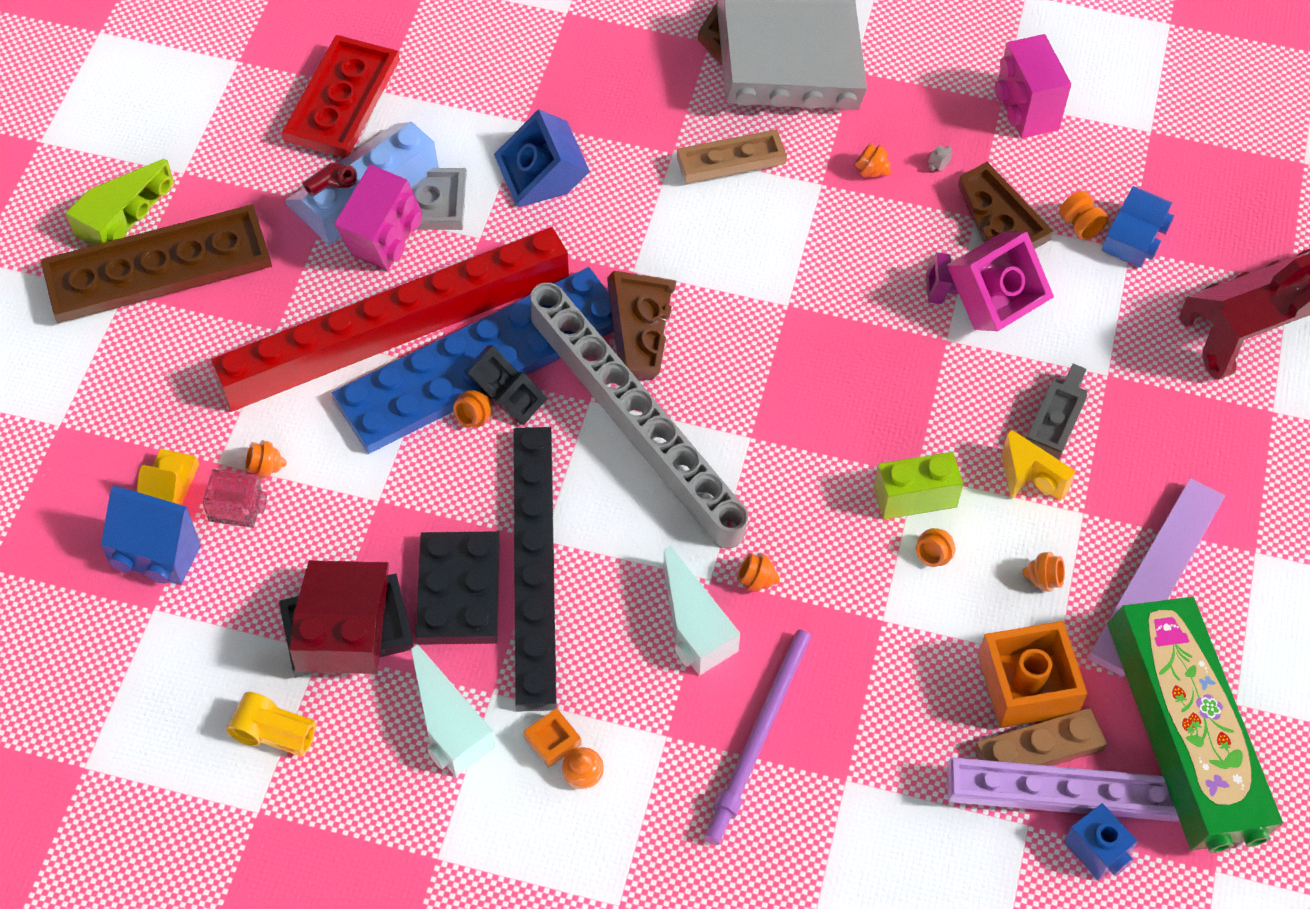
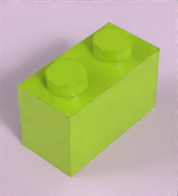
[874,451,964,520]

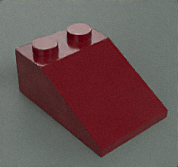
[289,560,389,674]

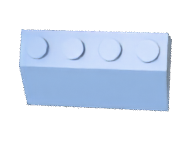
[285,122,439,246]

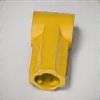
[226,692,317,757]

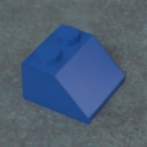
[494,109,590,207]
[101,485,201,585]

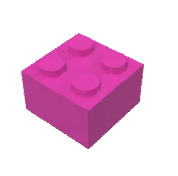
[995,34,1072,139]
[334,164,422,271]
[947,231,1054,332]

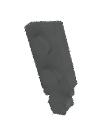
[1026,364,1088,460]

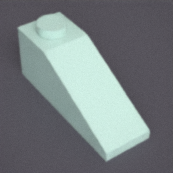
[663,545,740,676]
[411,644,495,777]

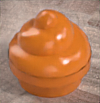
[854,143,891,178]
[453,390,491,428]
[245,440,287,479]
[916,528,956,567]
[1022,552,1065,592]
[737,553,780,592]
[562,747,604,789]

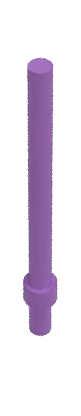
[704,630,811,845]

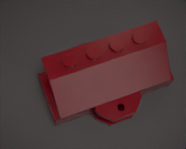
[1179,249,1310,380]

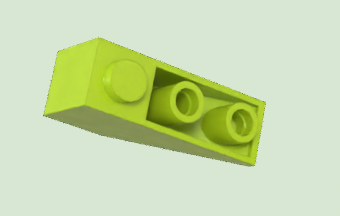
[65,158,174,246]

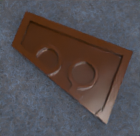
[958,161,1054,249]
[607,271,677,380]

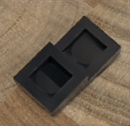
[463,345,548,425]

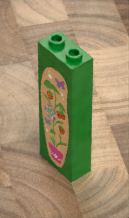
[1107,596,1283,853]

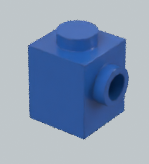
[1064,803,1138,881]

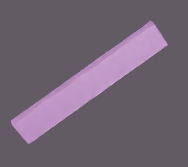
[1087,478,1225,678]
[947,757,1180,822]

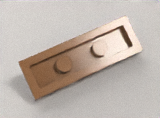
[677,129,787,184]
[975,708,1107,766]

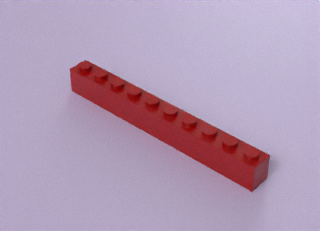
[210,226,569,412]

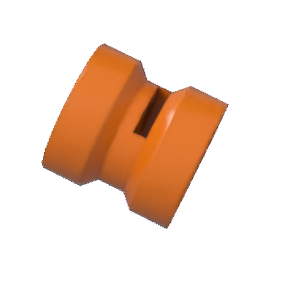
[1059,190,1109,240]

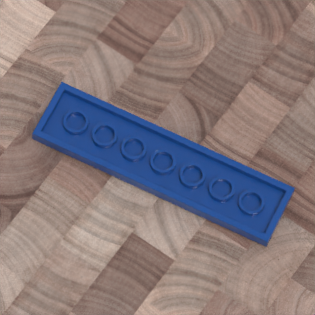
[332,267,614,454]

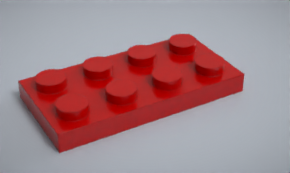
[282,35,400,158]

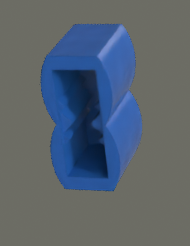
[1101,186,1175,268]

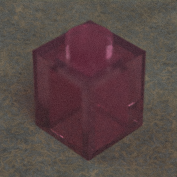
[202,469,267,528]

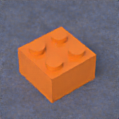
[978,621,1087,728]

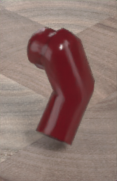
[302,163,357,197]

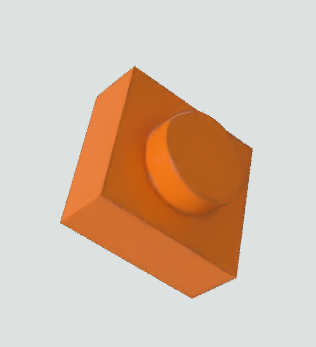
[523,708,582,768]

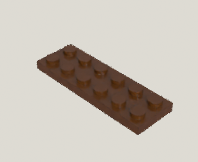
[40,204,272,324]

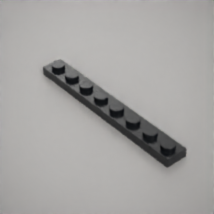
[513,427,557,712]

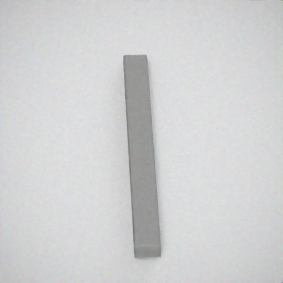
[531,283,748,548]

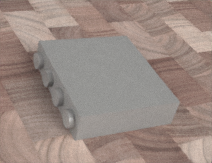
[717,0,867,110]

